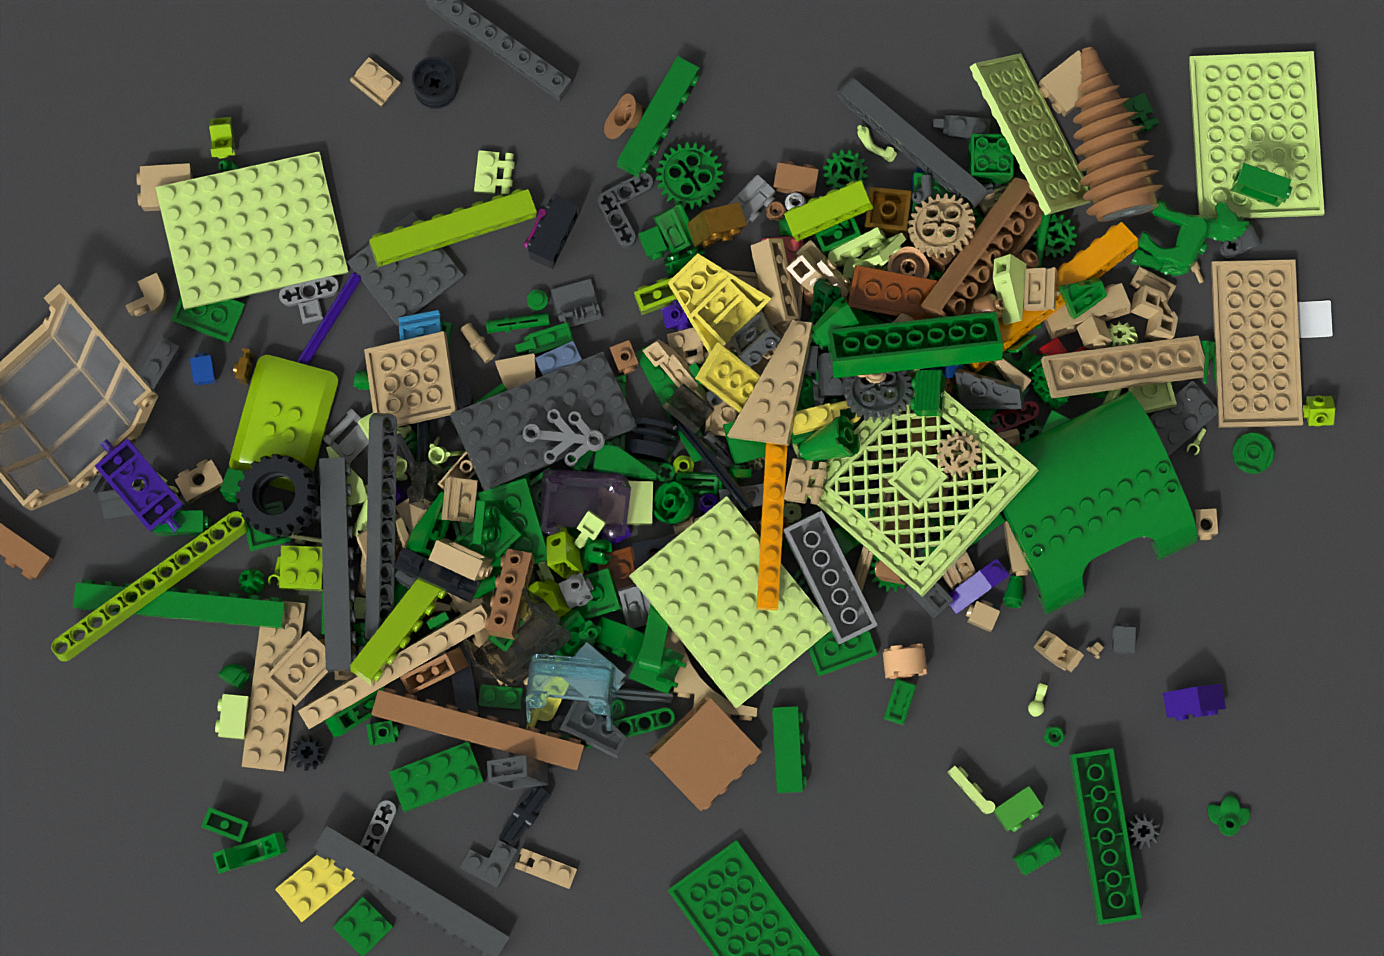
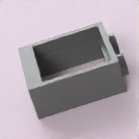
[487,755,549,790]

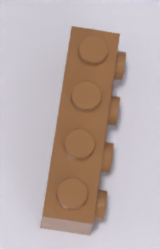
[485,549,535,640]

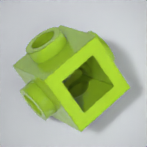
[1302,395,1336,426]

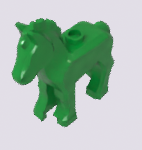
[1131,198,1249,276]

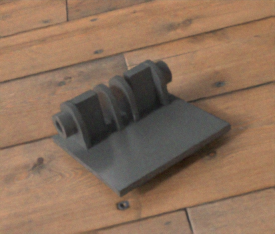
[551,279,602,327]

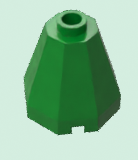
[811,297,859,347]

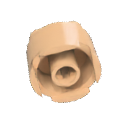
[886,247,929,278]
[883,644,928,679]

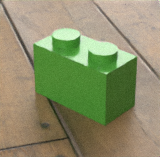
[993,786,1043,832]

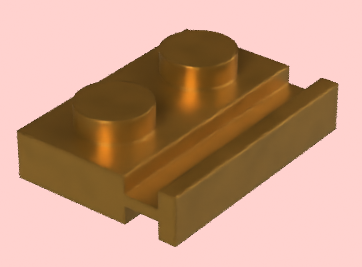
[233,348,255,385]

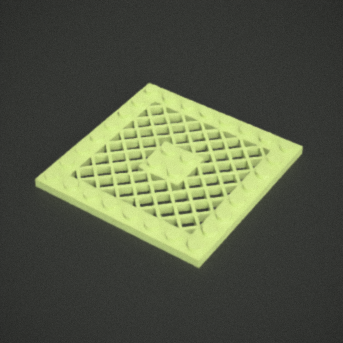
[808,369,1038,597]

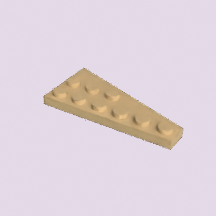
[727,320,814,446]

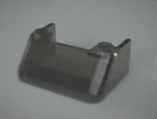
[463,587,571,686]

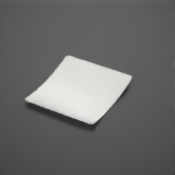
[1297,300,1333,338]

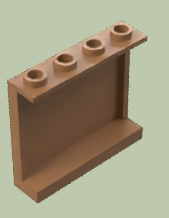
[645,695,761,811]

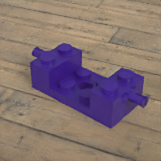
[95,438,185,533]

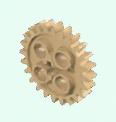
[908,193,976,258]

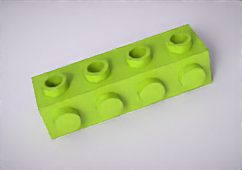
[784,180,873,241]
[634,277,677,315]

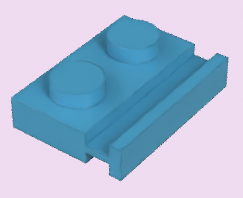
[398,310,442,341]

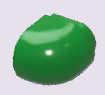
[218,664,250,691]

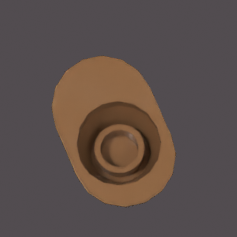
[604,94,645,139]

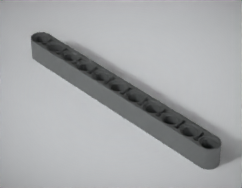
[365,412,397,641]

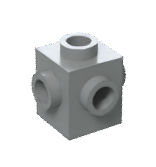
[559,573,594,609]

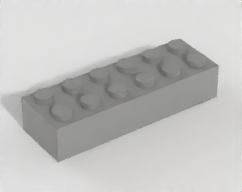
[783,511,878,644]

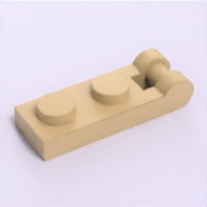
[514,848,577,889]

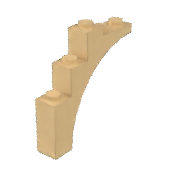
[664,625,757,721]

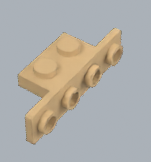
[796,240,851,302]

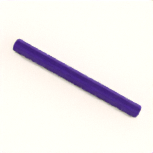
[296,272,361,365]

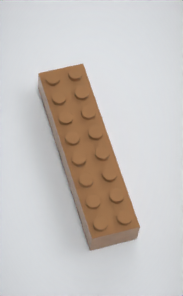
[921,178,1043,319]

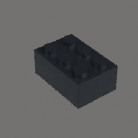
[527,195,580,269]

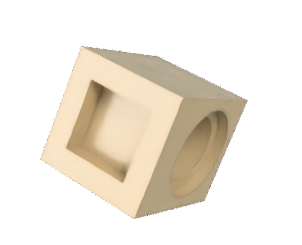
[1192,509,1218,540]

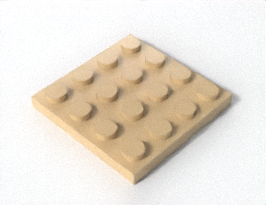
[364,331,458,427]

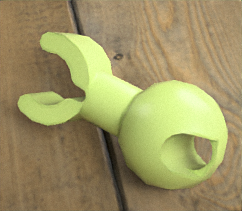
[1028,683,1048,717]

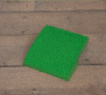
[723,421,766,465]

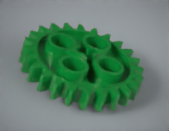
[656,142,723,210]

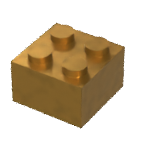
[865,187,912,238]
[687,202,747,248]

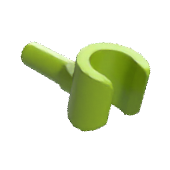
[268,557,281,586]

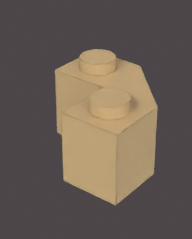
[1130,285,1178,341]

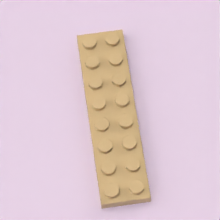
[1041,336,1210,398]
[241,599,306,772]

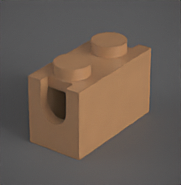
[773,161,819,198]

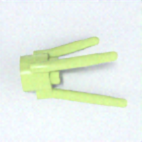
[428,437,466,470]

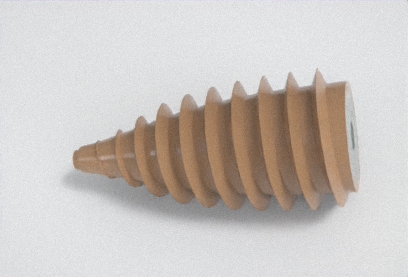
[1073,47,1163,222]

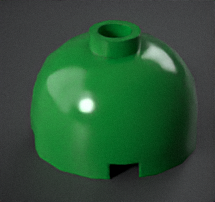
[653,482,695,524]

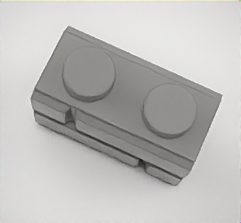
[729,175,775,223]

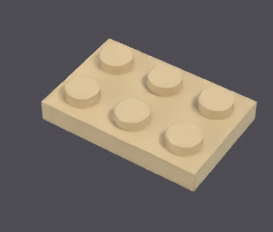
[264,631,328,707]

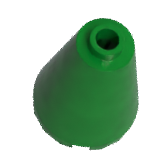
[799,415,860,461]

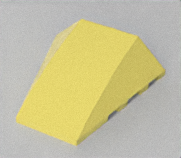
[668,254,772,354]

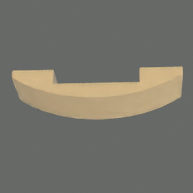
[643,339,710,416]

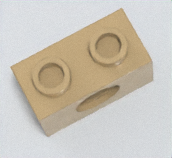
[175,459,224,504]

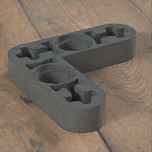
[598,173,653,248]

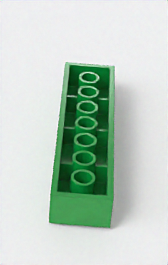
[828,312,1003,378]
[1069,748,1142,925]

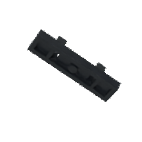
[394,548,480,603]

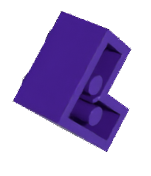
[1163,684,1226,721]

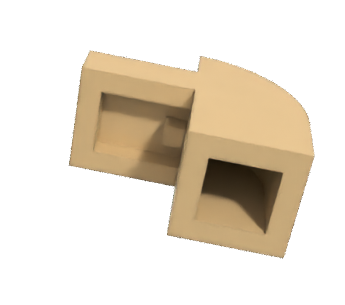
[125,273,167,317]
[1034,630,1084,672]

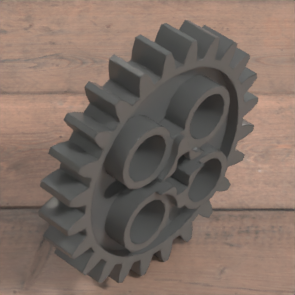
[845,371,913,423]

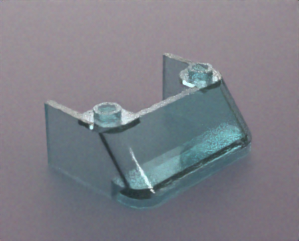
[526,654,617,731]

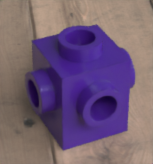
[661,300,692,331]

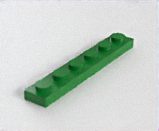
[635,346,703,463]

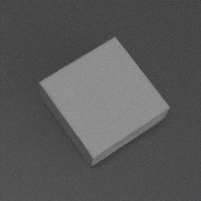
[298,299,323,325]

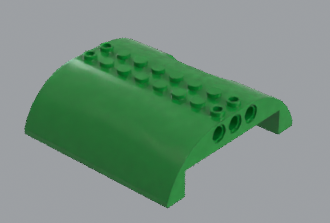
[978,391,1198,615]

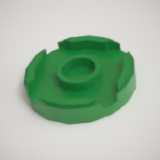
[1232,432,1275,474]

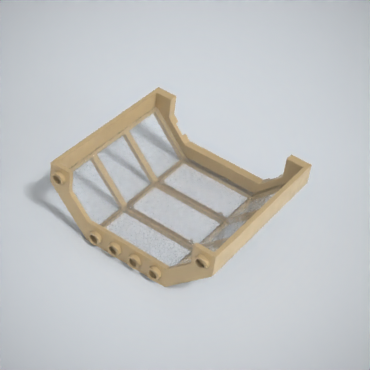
[0,284,158,511]

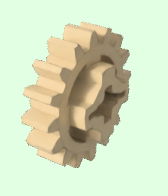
[936,431,982,478]

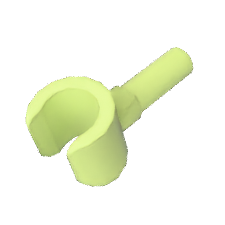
[1186,428,1206,456]

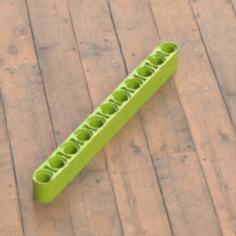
[51,511,248,662]

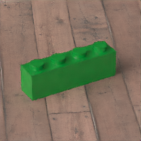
[772,706,807,794]

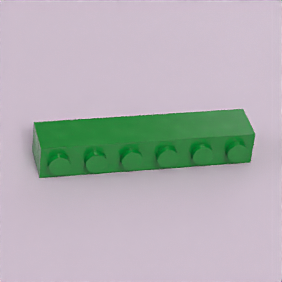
[617,56,700,178]

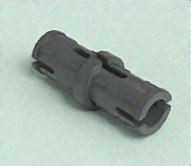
[701,430,734,469]

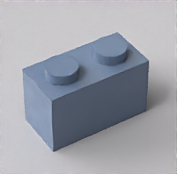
[535,341,582,376]

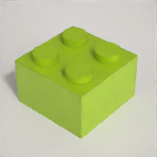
[279,546,323,591]

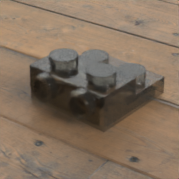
[407,461,448,510]

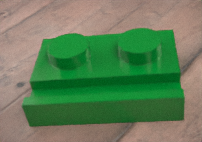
[653,203,693,254]

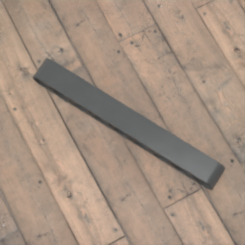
[835,78,988,209]

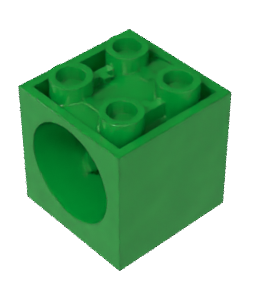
[968,134,1013,184]

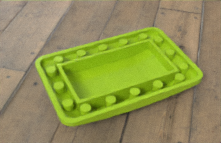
[229,355,338,492]

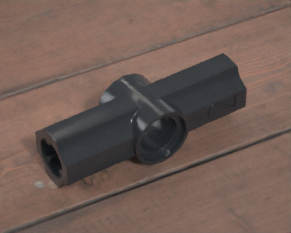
[499,786,551,847]

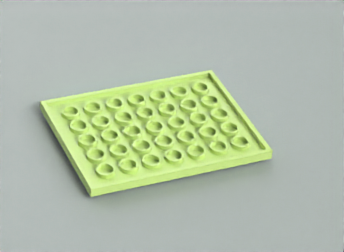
[1189,51,1324,219]
[155,151,348,310]
[629,496,831,708]

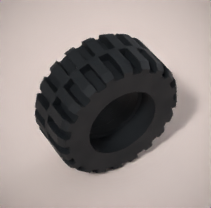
[236,454,321,538]

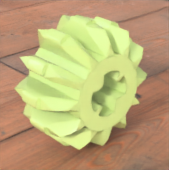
[1105,322,1138,348]

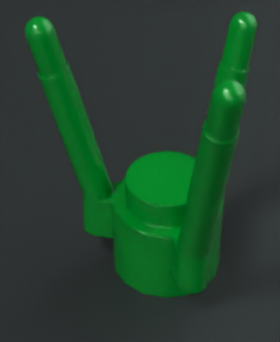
[1200,341,1216,387]

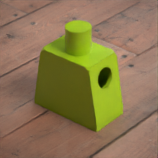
[546,525,584,579]

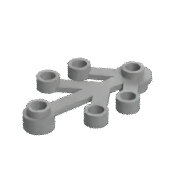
[522,409,605,466]

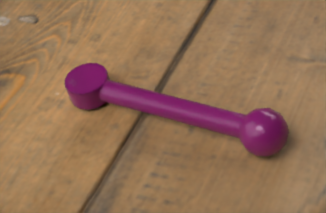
[523,209,546,249]

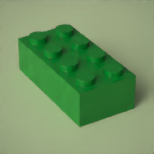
[389,742,485,813]

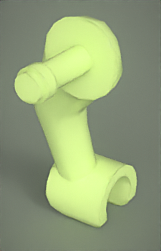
[857,125,897,162]

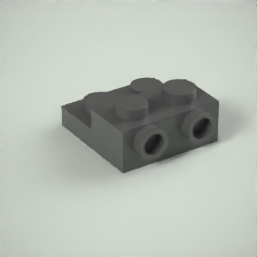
[731,310,781,367]

